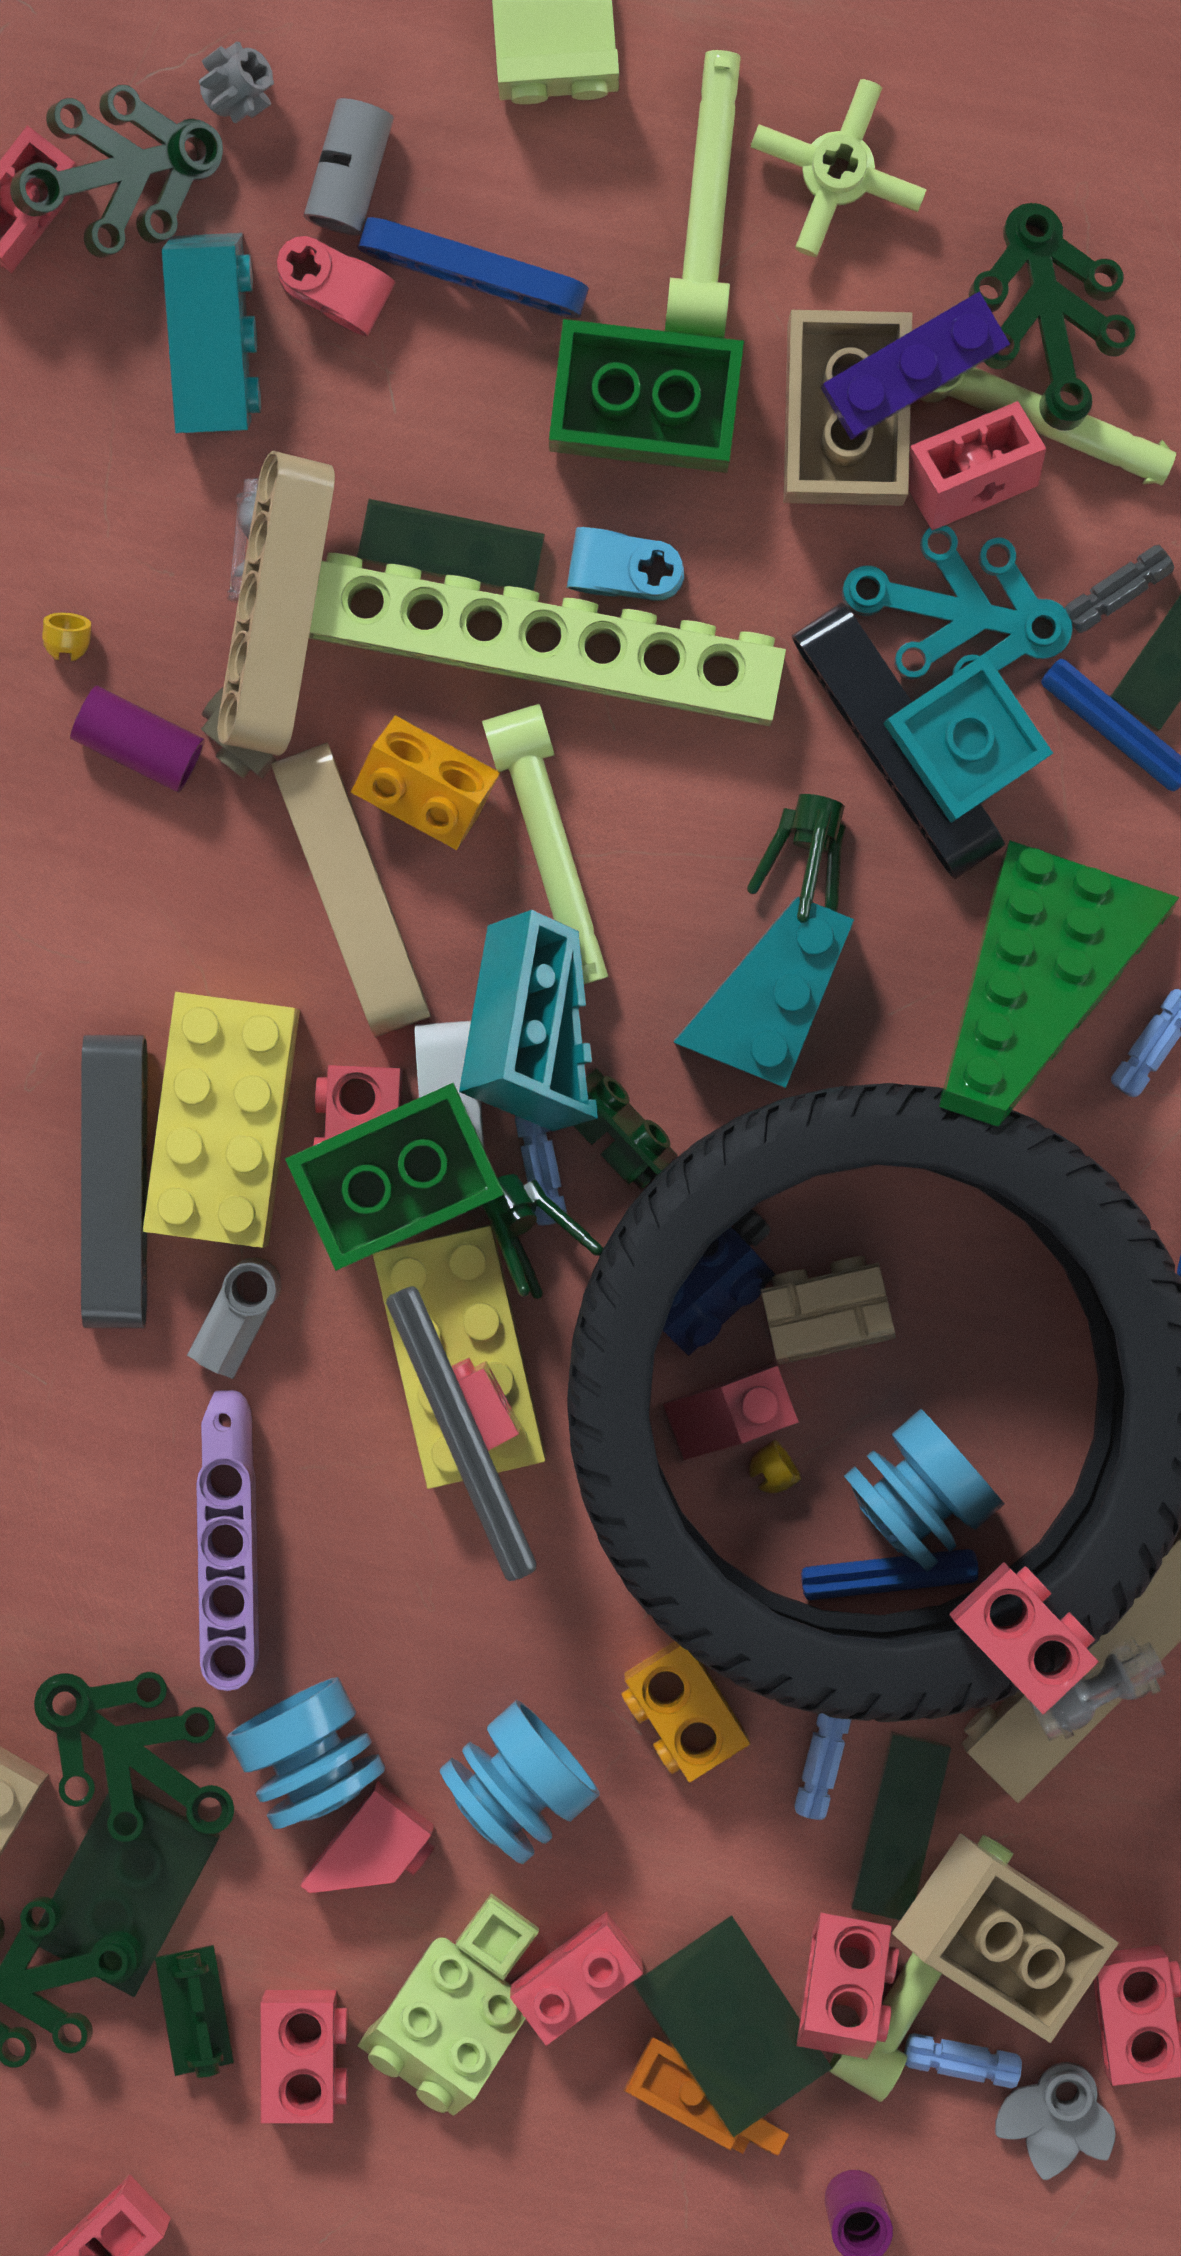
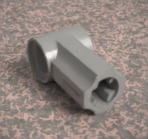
[187,1257,281,1379]

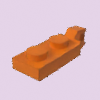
[623,2037,789,2156]

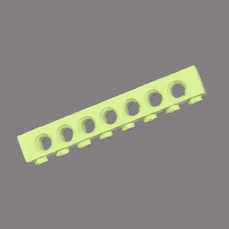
[309,552,786,726]

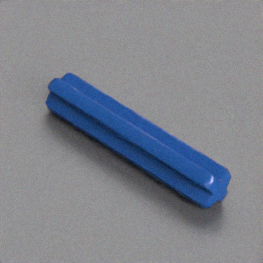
[1041,659,1181,792]
[801,1549,979,1600]

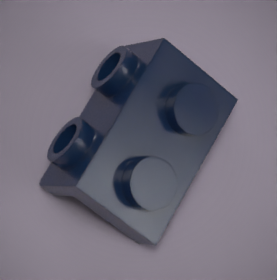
[663,1227,775,1356]

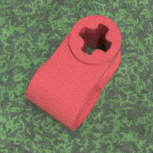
[277,236,396,337]

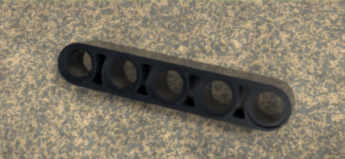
[792,602,1005,879]

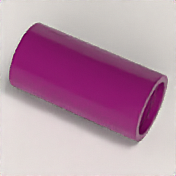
[70,685,205,793]
[825,2170,893,2256]

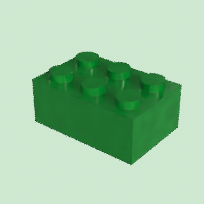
[549,319,744,473]
[285,1082,504,1271]

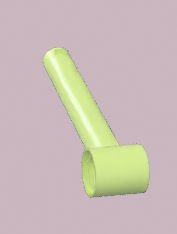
[665,50,741,338]
[920,367,1176,486]
[482,704,609,984]
[828,1835,1013,2102]

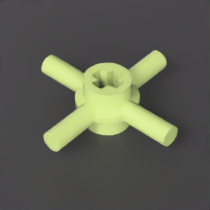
[751,79,927,257]

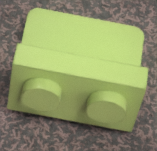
[492,0,619,104]
[357,1937,525,2116]

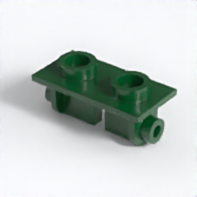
[574,1068,677,1190]
[155,1945,234,2078]

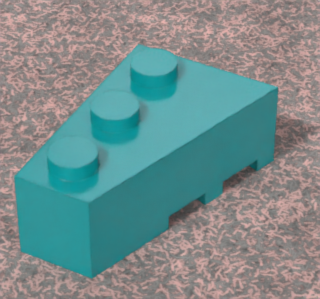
[162,233,261,433]
[673,897,854,1088]
[459,910,598,1131]

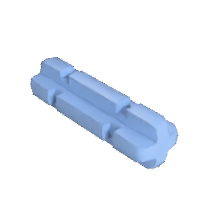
[1111,989,1181,1097]
[515,1116,567,1226]
[794,1713,851,1820]
[904,2033,1022,2089]

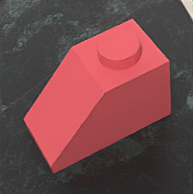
[663,1362,799,1460]
[300,1781,435,1893]

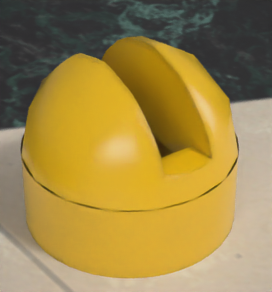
[42,613,91,662]
[749,1440,801,1493]

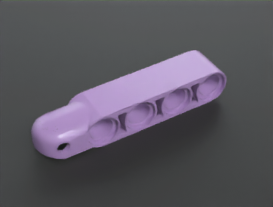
[196,1390,259,1691]

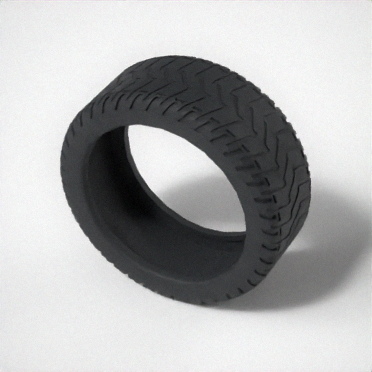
[567,1083,1181,1722]

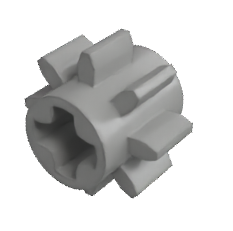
[198,41,274,123]

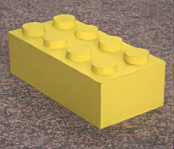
[143,992,300,1248]
[373,1224,546,1489]

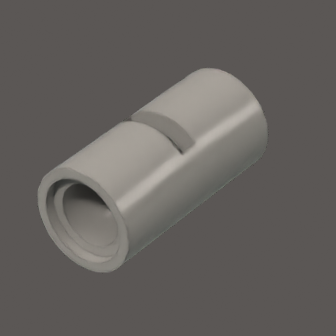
[303,98,394,235]

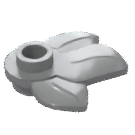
[995,2062,1116,2180]

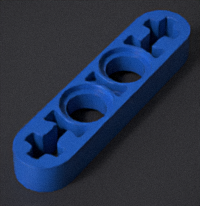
[357,217,589,318]

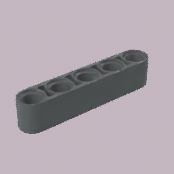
[81,1035,148,1328]

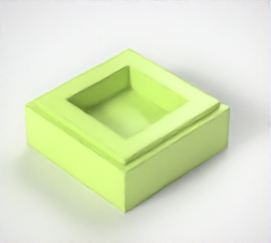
[455,1893,539,1981]

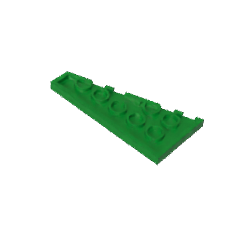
[939,840,1179,1127]

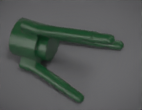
[747,794,846,923]
[481,1174,604,1299]

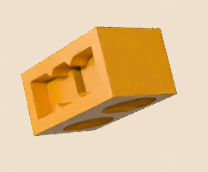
[350,715,500,850]
[621,1641,750,1783]

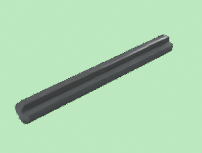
[386,1286,537,1581]

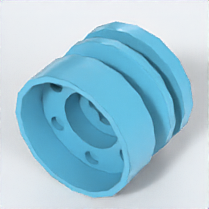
[844,1409,1004,1572]
[226,1677,385,1829]
[440,1699,599,1864]

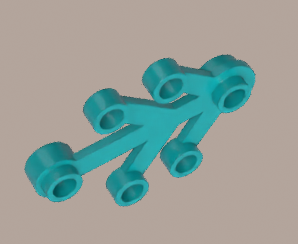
[842,525,1072,680]

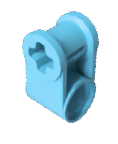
[566,527,684,601]

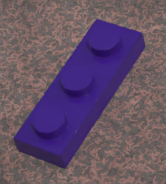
[820,291,1010,440]

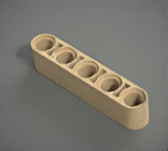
[217,451,335,756]
[271,742,431,1038]

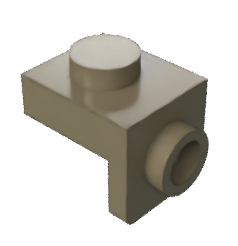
[201,687,277,779]

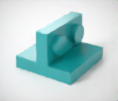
[883,653,1053,823]

